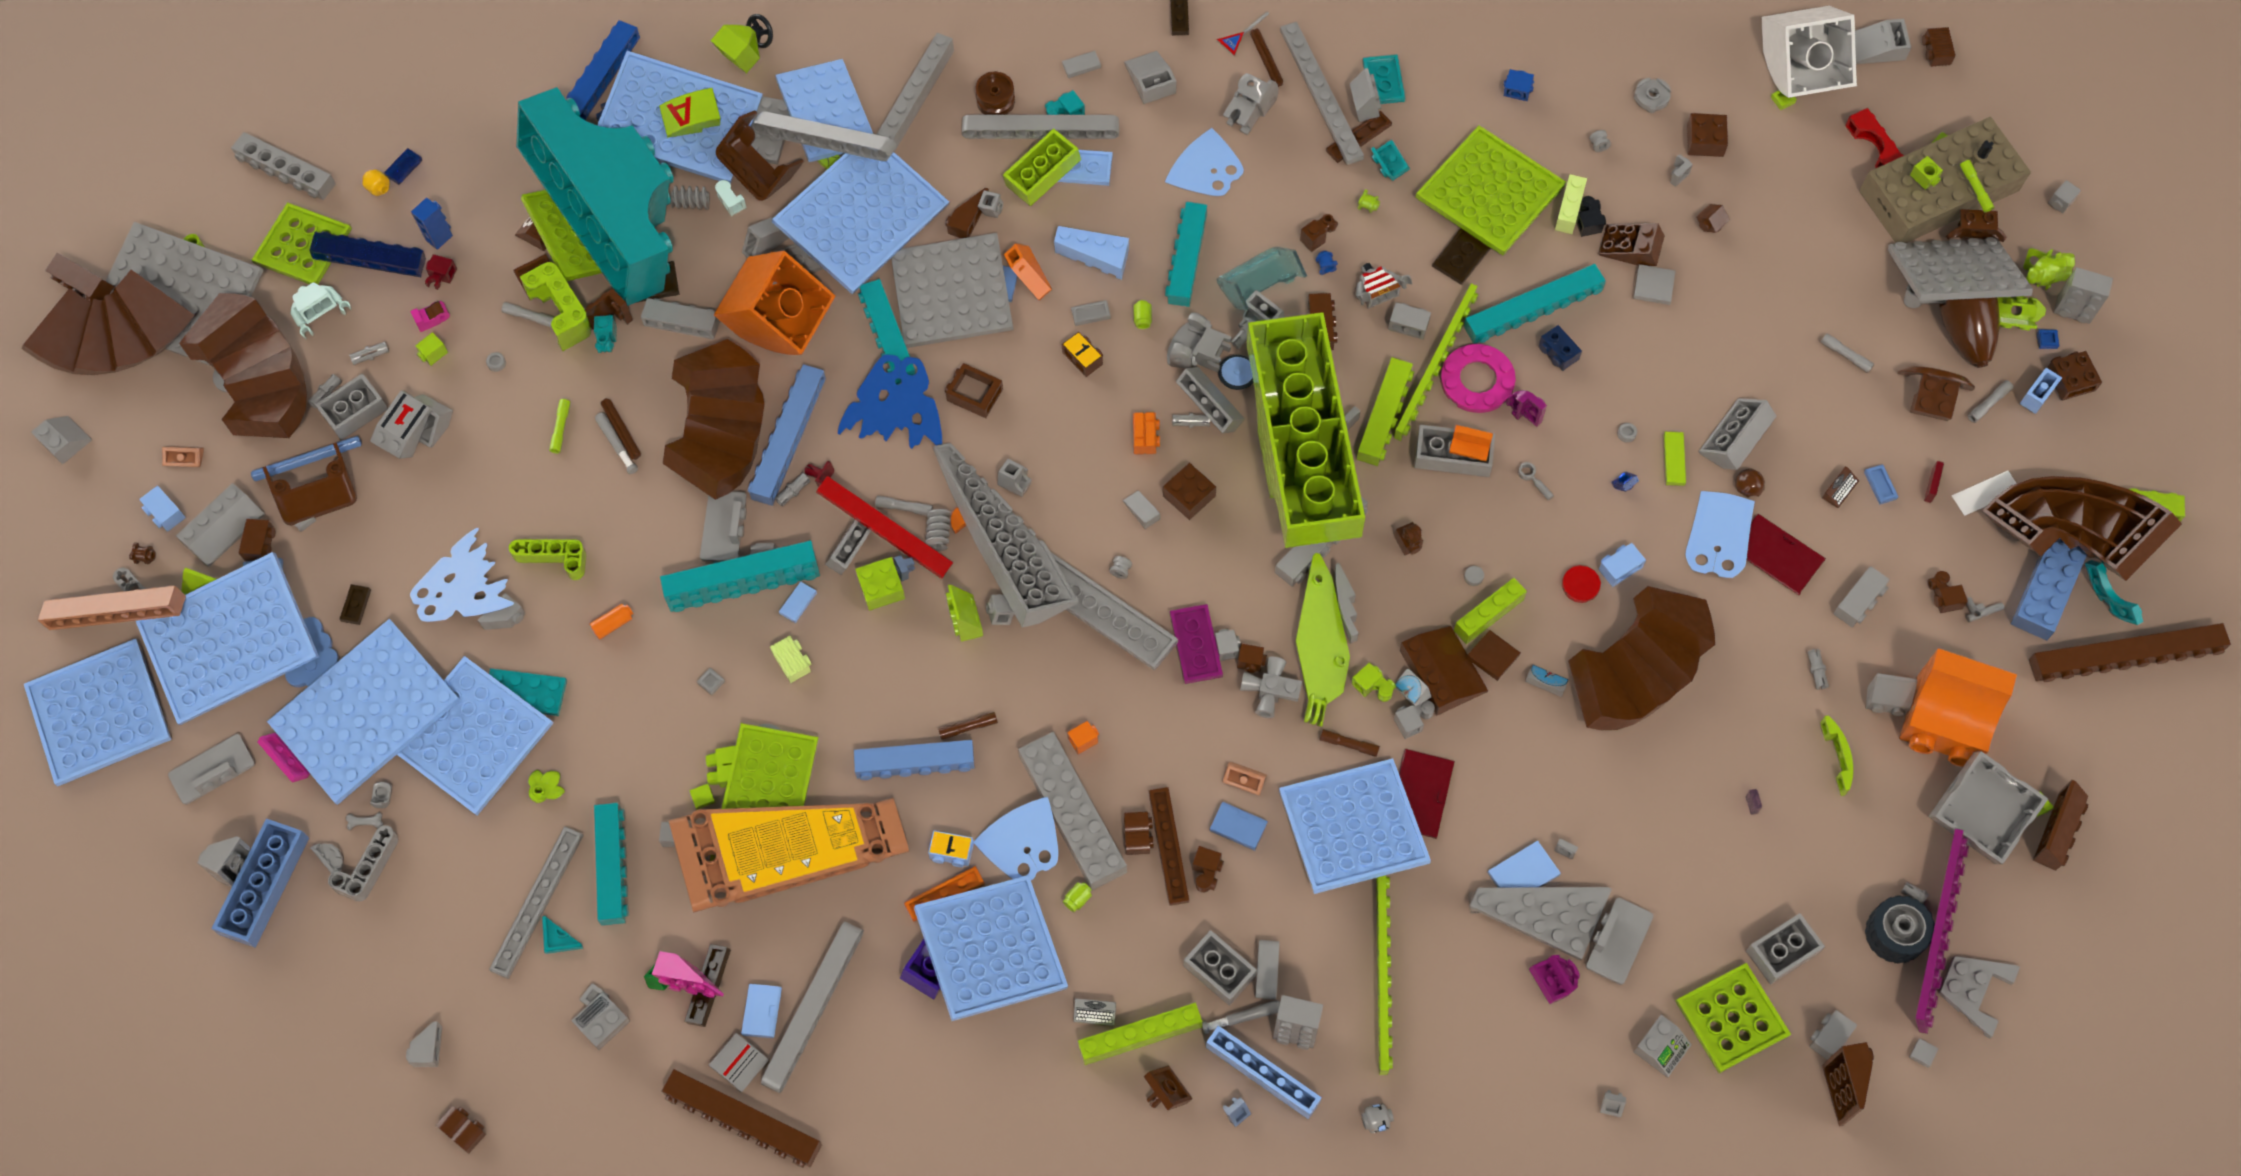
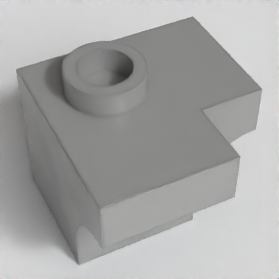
[998,459,1032,497]

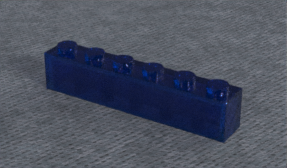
[309,232,426,278]

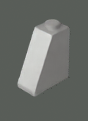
[742,216,789,258]

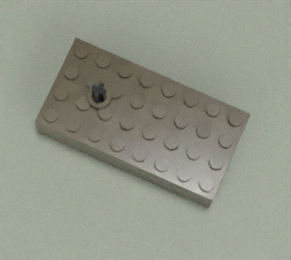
[1859,116,2031,243]

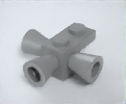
[1240,657,1302,718]

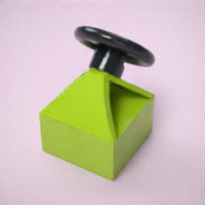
[710,14,773,74]

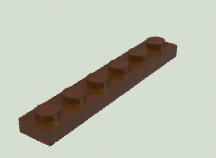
[1149,787,1189,906]

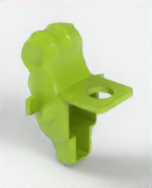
[2023,248,2075,290]

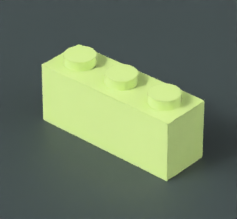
[1555,174,1587,234]

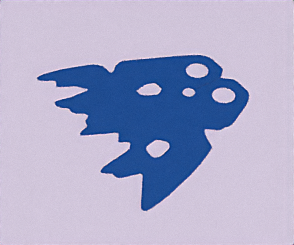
[838,355,942,449]

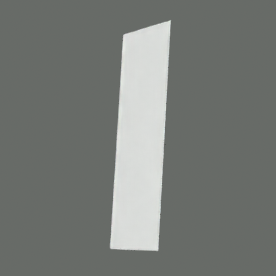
[1952,471,2017,516]

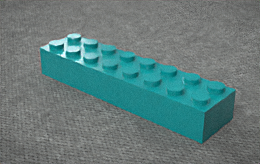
[660,540,820,612]

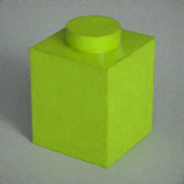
[415,332,448,366]

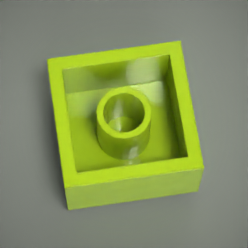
[855,557,905,611]

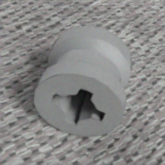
[1589,130,1611,152]
[1110,556,1132,579]

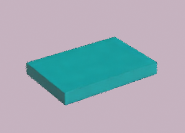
[1362,54,1406,104]

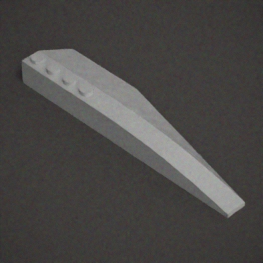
[933,443,1078,628]

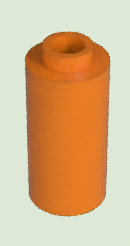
[589,603,634,640]

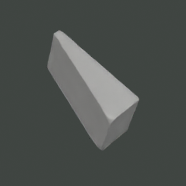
[1123,490,1160,529]

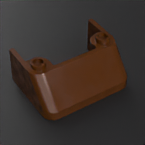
[716,110,804,201]
[262,442,357,526]

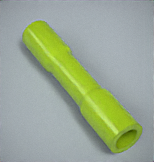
[1960,160,1995,213]
[549,399,570,454]

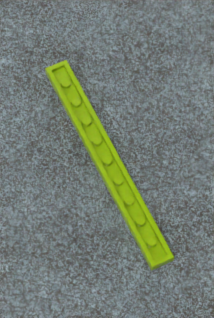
[1394,283,1479,441]
[1376,875,1393,1075]

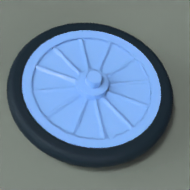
[1218,355,1254,390]

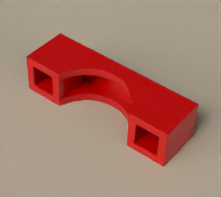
[1845,108,1904,168]

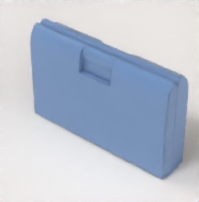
[1210,802,1268,851]

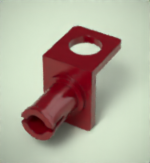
[805,461,835,487]

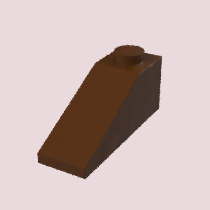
[946,188,989,239]

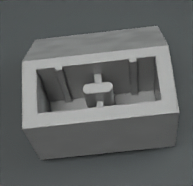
[1350,68,1382,122]

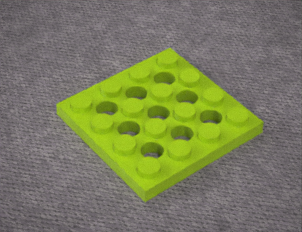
[252,202,352,285]
[1675,963,1791,1074]

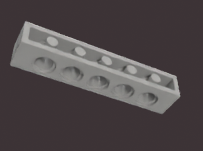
[231,132,336,200]

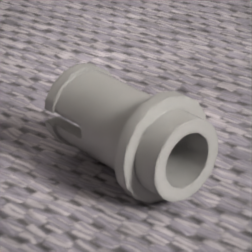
[1901,881,1929,904]

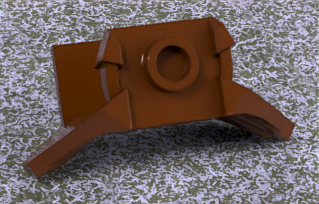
[1946,209,2007,242]

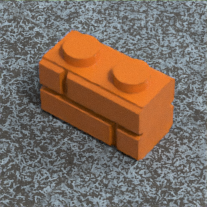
[1133,412,1160,454]

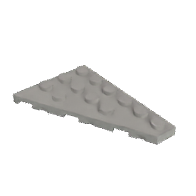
[1469,887,1612,960]

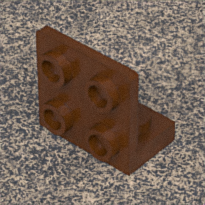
[585,288,633,330]

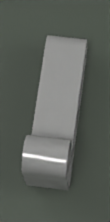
[328,825,399,902]

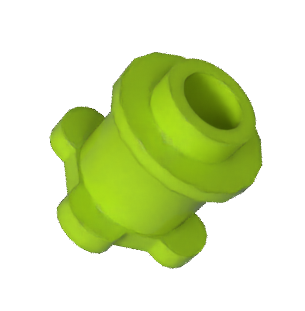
[1358,189,1380,213]

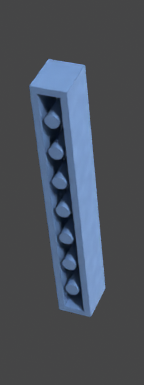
[748,364,826,506]

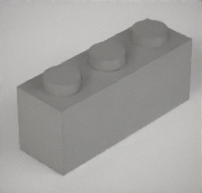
[825,520,871,575]
[1833,566,1890,628]

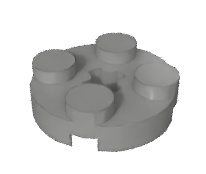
[1634,78,1671,113]

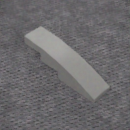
[1334,563,1359,644]

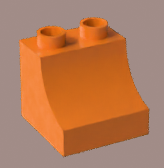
[1899,648,2017,767]

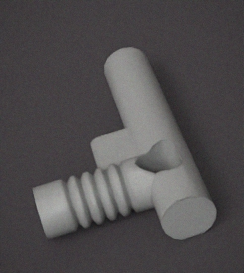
[1966,597,2004,622]

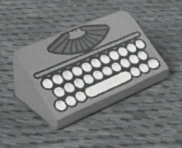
[1073,999,1116,1026]

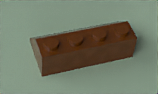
[2033,780,2089,871]

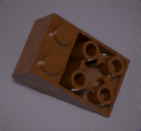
[1599,223,1665,266]

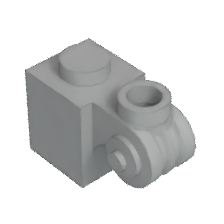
[1394,700,1435,739]

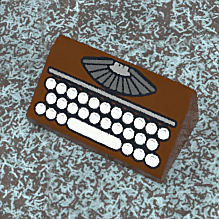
[1822,466,1859,508]

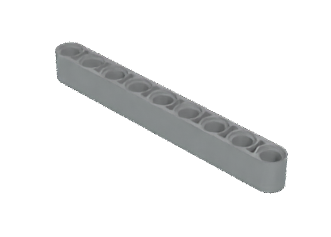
[752,111,897,161]
[962,115,1119,139]
[761,922,864,1093]

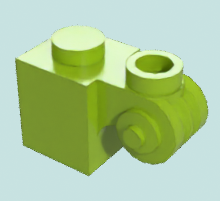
[1351,663,1396,702]

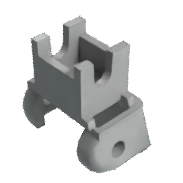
[1223,73,1278,135]
[1167,312,1232,373]

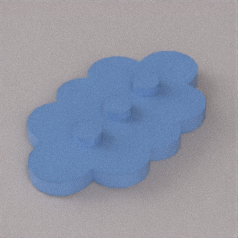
[285,617,340,688]

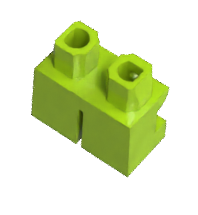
[706,745,742,788]

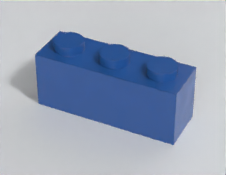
[411,197,453,250]

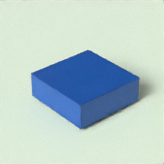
[2037,329,2059,349]

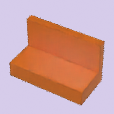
[1449,425,1493,462]

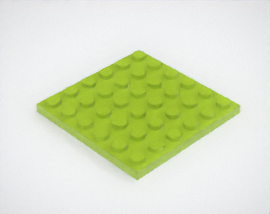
[1415,125,1566,256]

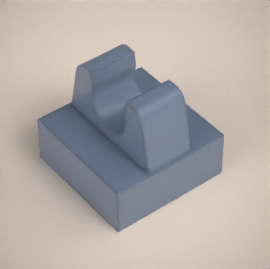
[894,555,915,581]
[1223,1098,1251,1127]

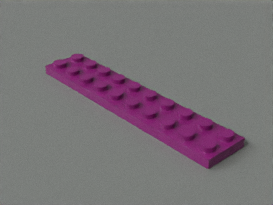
[1915,829,1969,1034]

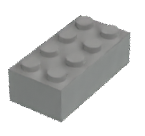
[1414,425,1495,477]
[1273,995,1323,1050]

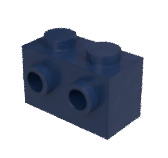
[1539,325,1582,371]

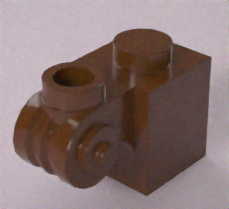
[1300,214,1338,252]
[1394,522,1423,556]
[1928,571,1968,614]
[1192,846,1224,893]

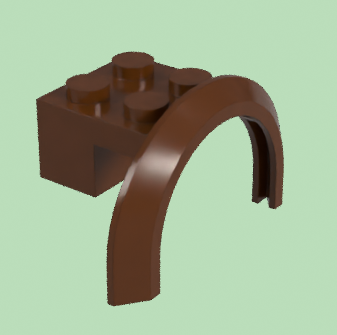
[1897,366,1975,421]

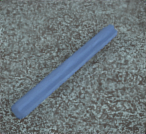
[251,436,362,481]

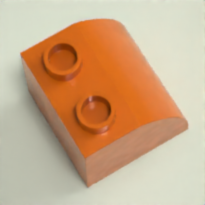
[714,250,835,355]

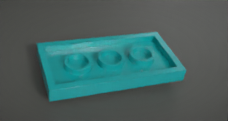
[489,669,567,716]

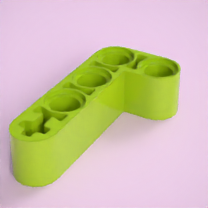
[508,539,586,580]

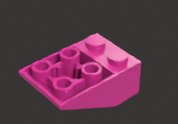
[652,951,724,998]

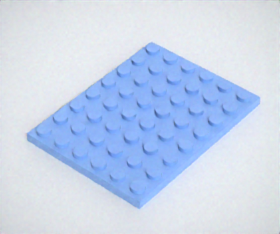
[598,51,763,184]
[772,131,949,294]
[136,552,319,725]
[267,619,460,805]

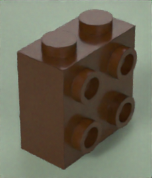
[2047,351,2102,401]

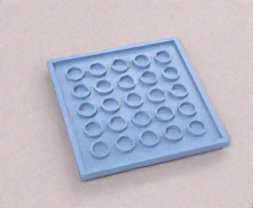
[24,639,172,787]
[397,656,553,816]
[1279,758,1431,894]
[914,875,1068,1021]

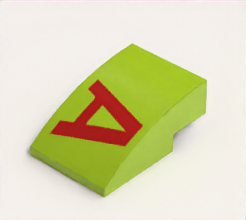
[659,88,720,138]

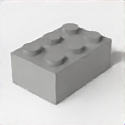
[2054,267,2113,324]
[315,374,388,440]
[1746,913,1825,985]
[1183,930,1257,1006]

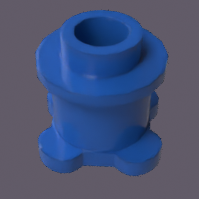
[1316,251,1338,275]

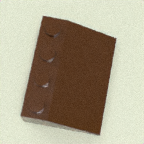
[1400,626,1488,716]
[1822,1042,1874,1126]

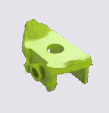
[1997,296,2046,331]

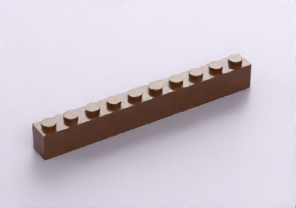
[2029,623,2231,682]

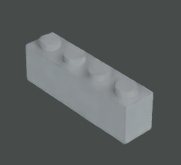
[641,298,720,339]
[1176,367,1245,434]

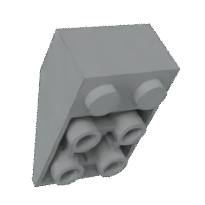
[1855,19,1911,64]
[1124,51,1176,104]

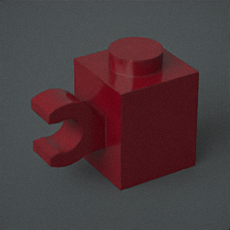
[425,254,457,290]

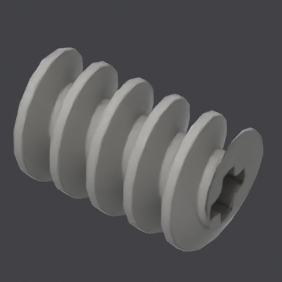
[671,186,710,210]
[925,509,951,551]

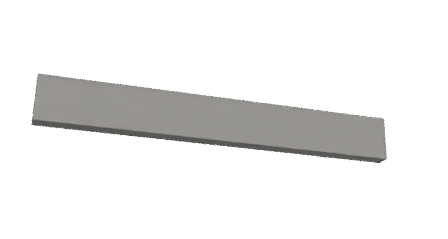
[489,826,583,979]

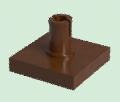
[1144,1065,1192,1110]

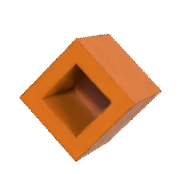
[1067,721,1099,754]

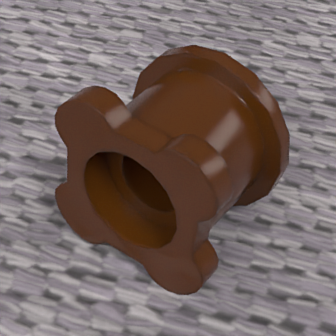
[129,542,156,565]

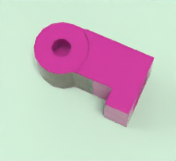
[410,301,450,332]

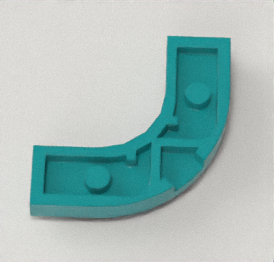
[2085,560,2144,625]

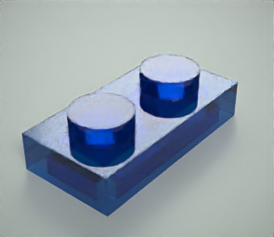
[384,148,423,185]

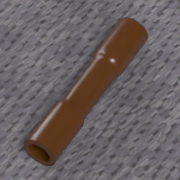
[938,712,998,740]
[1320,729,1380,757]

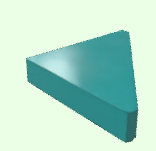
[542,916,583,954]

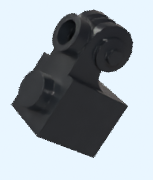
[1576,196,1606,237]

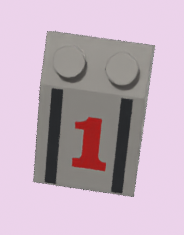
[370,390,432,459]

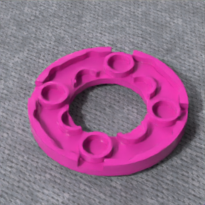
[1441,344,1516,413]

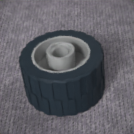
[1865,895,1935,964]

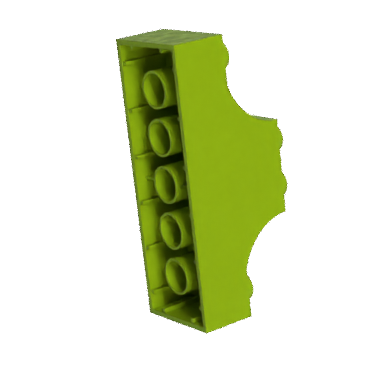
[1247,312,1365,548]

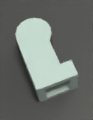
[715,180,747,216]

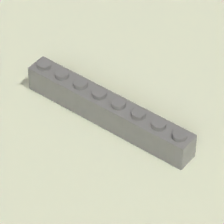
[876,33,954,152]

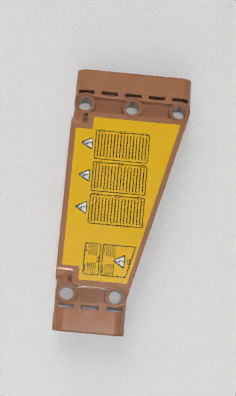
[669,798,909,913]

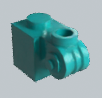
[1045,90,1085,115]
[594,315,617,353]

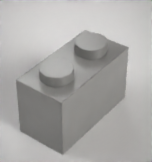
[1388,303,1431,340]
[1810,1010,1857,1060]

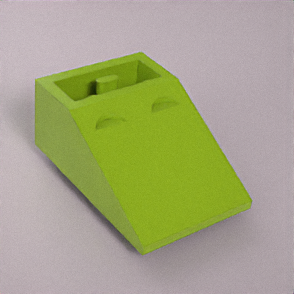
[946,584,983,642]

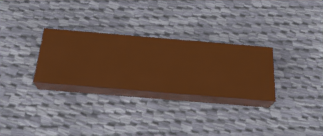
[1326,111,1392,163]

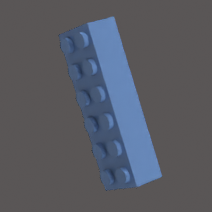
[2011,538,2087,641]
[211,819,309,948]

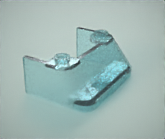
[1216,247,1307,311]

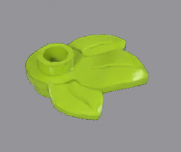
[528,770,565,803]

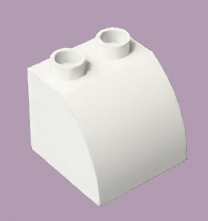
[1762,6,1857,98]

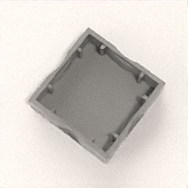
[1928,751,2048,864]

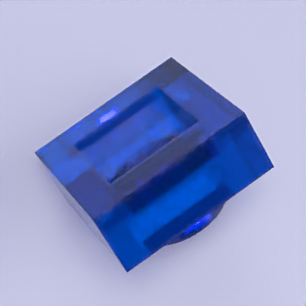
[1611,472,1639,492]

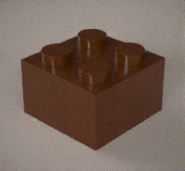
[1687,113,1728,157]
[1163,462,1216,520]

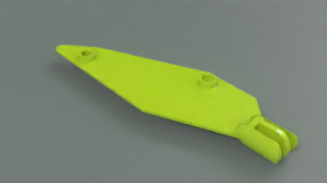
[1296,553,1350,727]

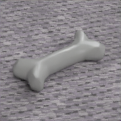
[346,812,383,831]

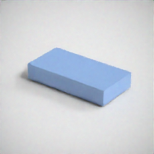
[779,581,817,623]

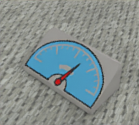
[1525,665,1569,697]
[1395,669,1431,707]

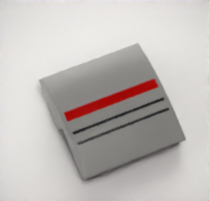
[709,1033,769,1092]

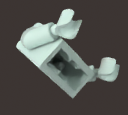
[291,283,351,339]

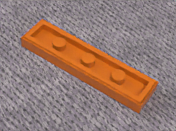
[904,866,985,922]

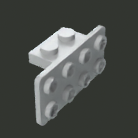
[700,492,747,562]
[168,734,255,805]
[1586,898,1653,985]

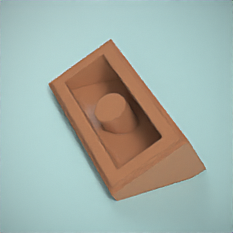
[162,446,204,467]
[1222,762,1267,795]

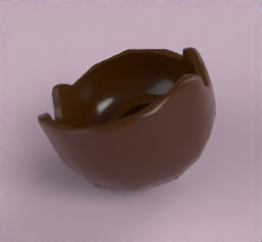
[1735,469,1765,498]

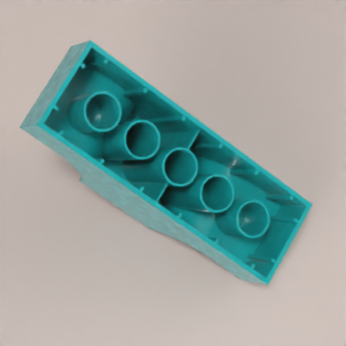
[516,87,674,306]

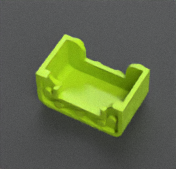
[520,262,592,351]

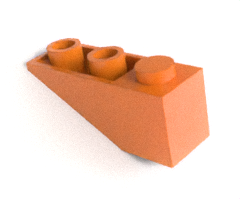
[1004,243,1052,300]

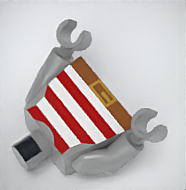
[1356,263,1413,309]

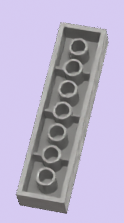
[1018,732,1127,891]

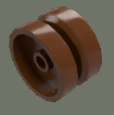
[975,71,1015,115]

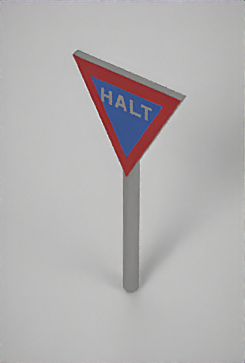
[1217,12,1269,56]

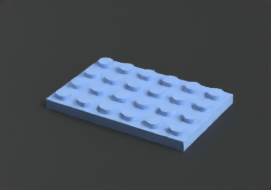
[776,59,873,162]

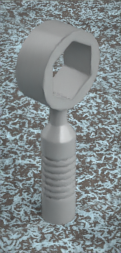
[1518,462,1554,500]

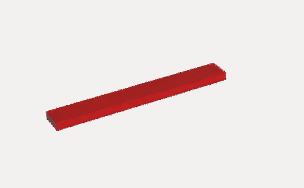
[816,476,953,579]

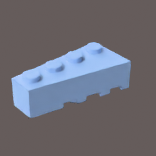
[1054,226,1129,280]

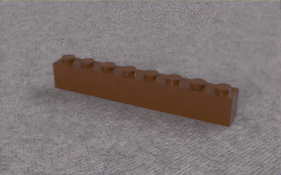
[662,1069,822,1168]

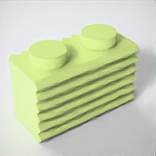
[770,636,812,683]

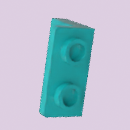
[1371,139,1410,181]

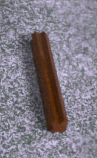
[1250,28,1283,87]
[601,398,641,460]

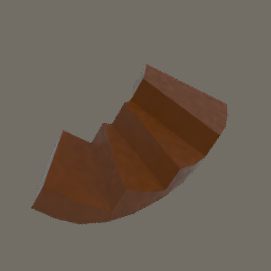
[22,269,195,375]
[179,293,307,438]
[663,339,765,500]
[1982,476,2182,581]
[1568,586,1715,731]

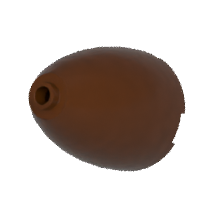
[1939,297,2000,368]

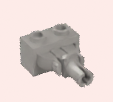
[1231,290,1285,349]

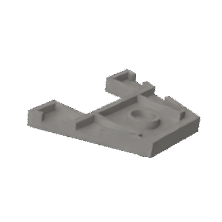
[1938,956,2020,1039]

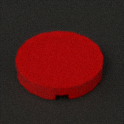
[1562,565,1601,603]

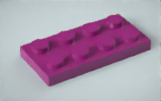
[1170,604,1223,684]

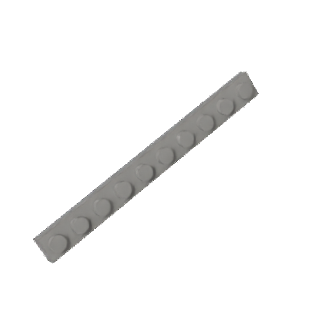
[1280,22,1364,165]

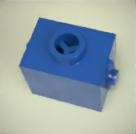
[1503,69,1534,102]

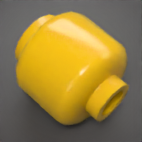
[362,169,390,196]

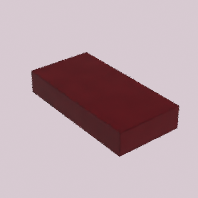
[1924,461,1944,503]

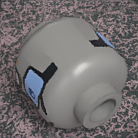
[1361,1104,1394,1133]

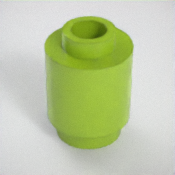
[1133,300,1152,329]
[1063,882,1092,912]

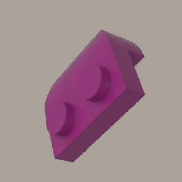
[1506,390,1547,427]
[1529,955,1580,1004]

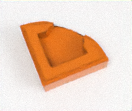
[951,507,966,534]

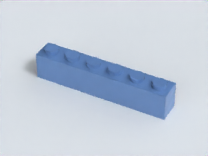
[854,740,975,780]

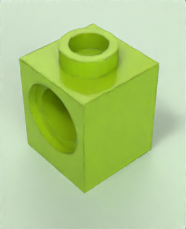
[1910,156,1943,190]

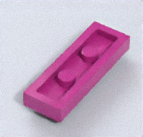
[257,732,310,783]

